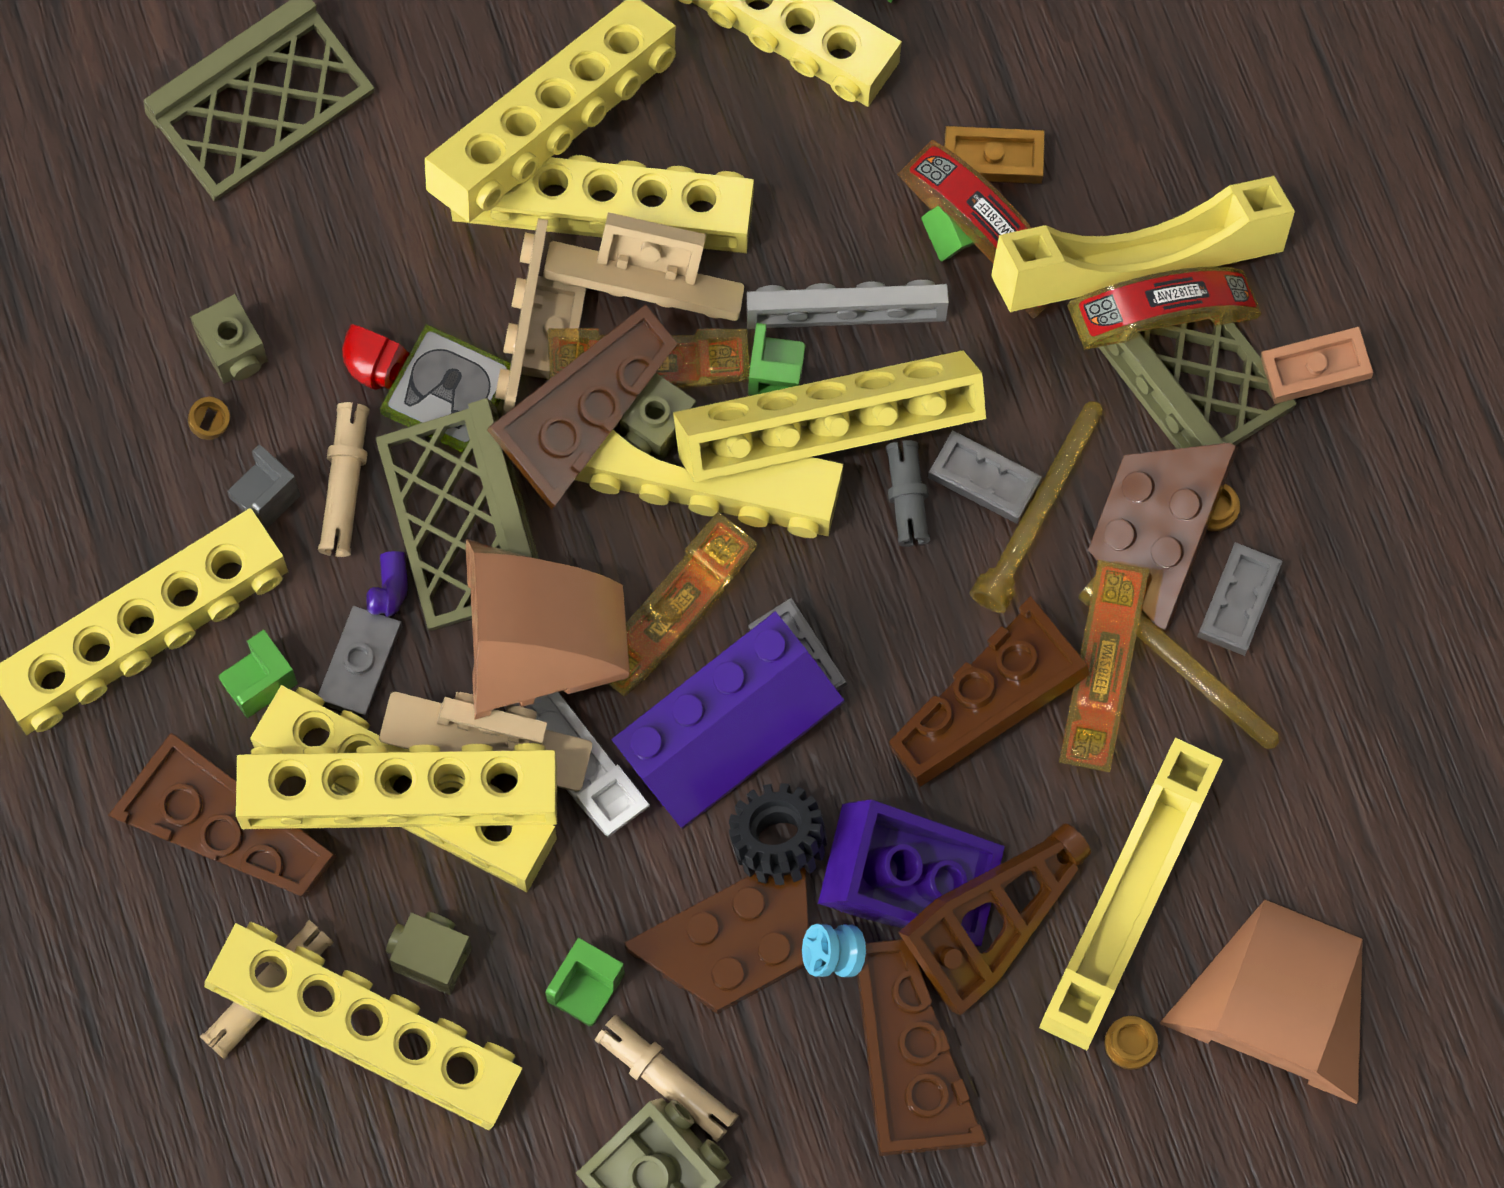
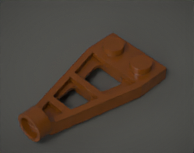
[898,823,1091,1015]

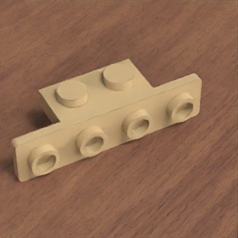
[543,212,744,321]
[495,218,586,416]
[379,692,592,792]

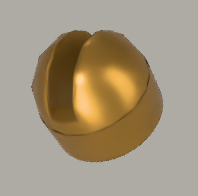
[188,397,230,440]

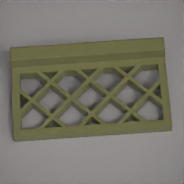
[144,0,374,202]
[1077,290,1296,449]
[376,398,539,631]

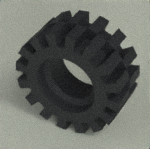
[729,783,827,885]

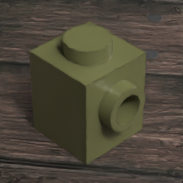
[190,294,268,384]
[620,373,696,461]
[386,912,472,995]

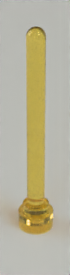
[970,401,1103,613]
[1078,570,1279,749]

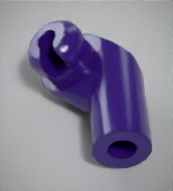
[366,551,408,617]

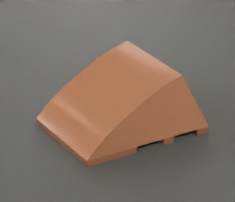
[466,539,630,720]
[1160,900,1363,1104]

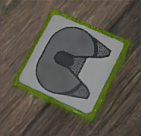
[380,324,511,452]

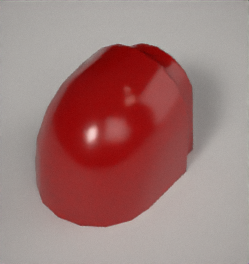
[342,324,411,390]

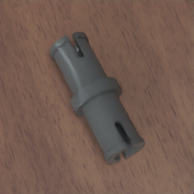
[886,440,930,547]

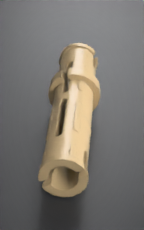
[318,402,370,557]
[200,920,333,1060]
[595,1014,739,1142]

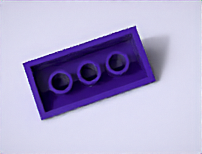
[611,611,845,830]

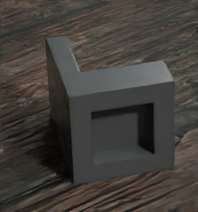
[227,444,301,530]

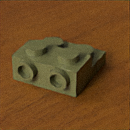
[576,1098,733,1188]

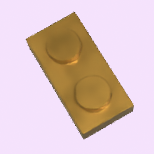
[944,126,1044,184]

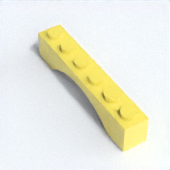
[991,176,1295,312]
[575,430,843,538]
[1039,737,1223,1050]

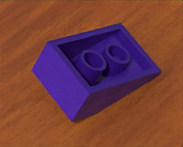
[818,799,1005,946]

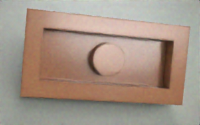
[1261,327,1373,404]

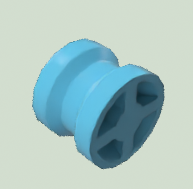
[802,924,866,977]

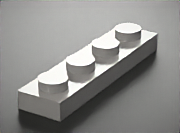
[746,280,948,329]

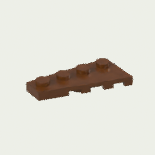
[487,304,677,510]
[889,596,1090,787]
[108,733,337,898]
[857,940,987,1156]

